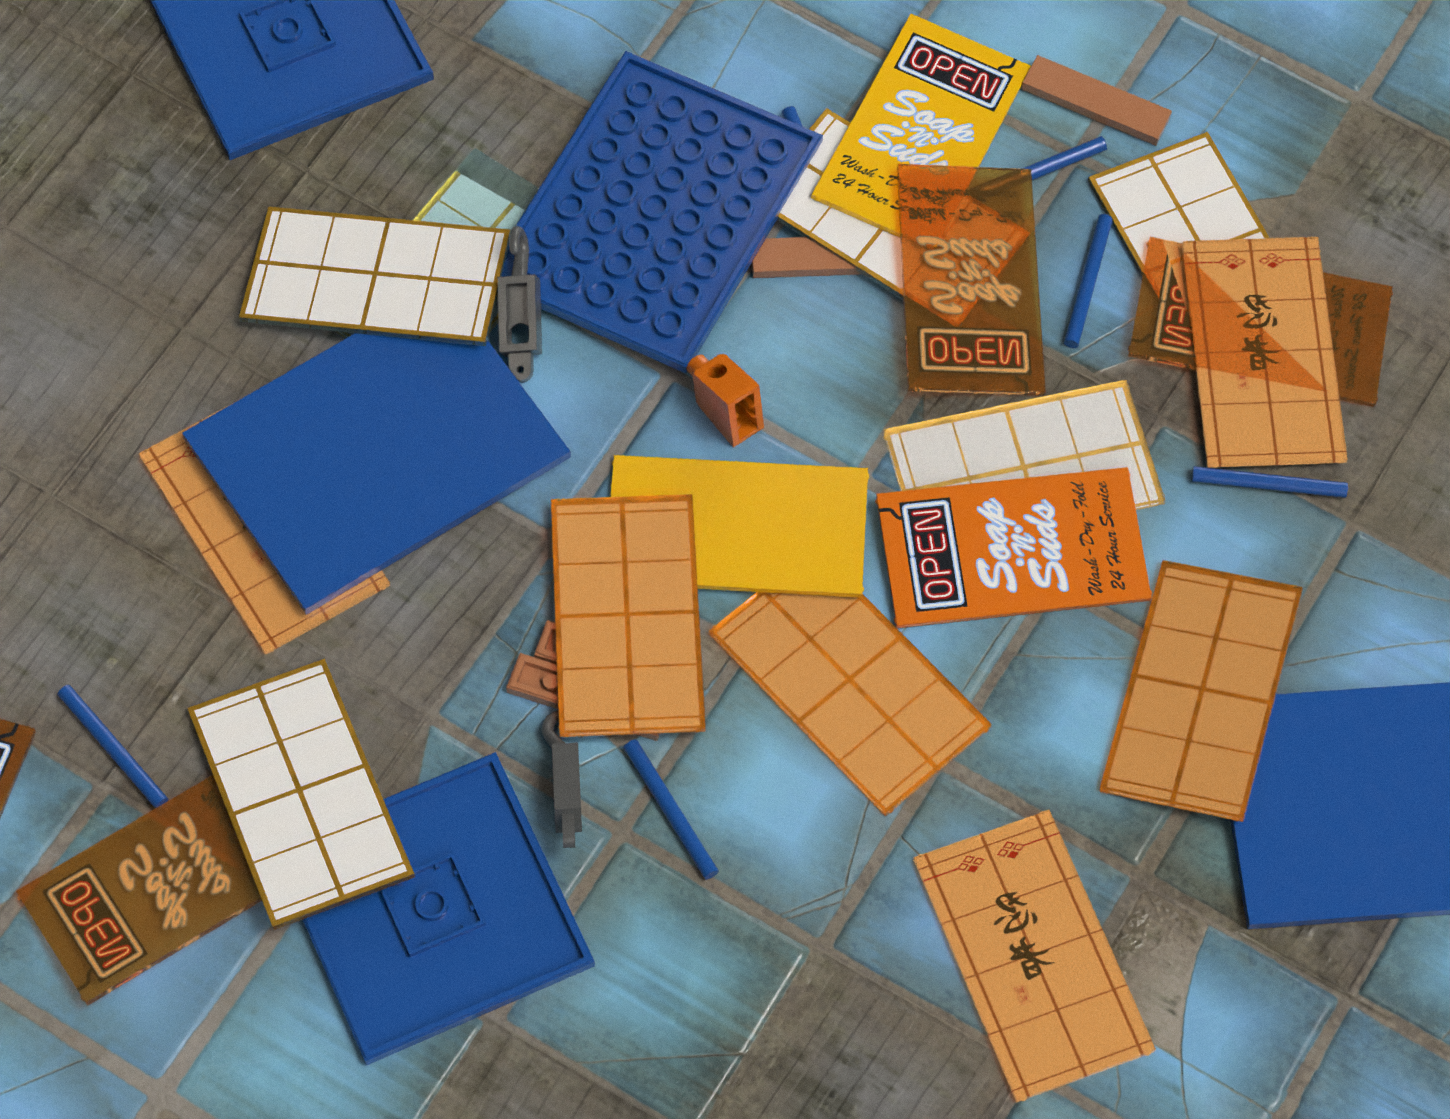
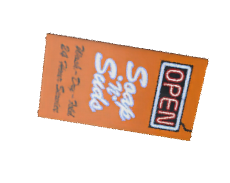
[875,467,1152,628]

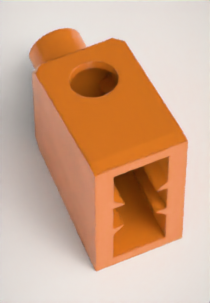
[687,354,764,448]

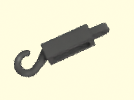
[497,226,542,382]
[541,710,585,848]

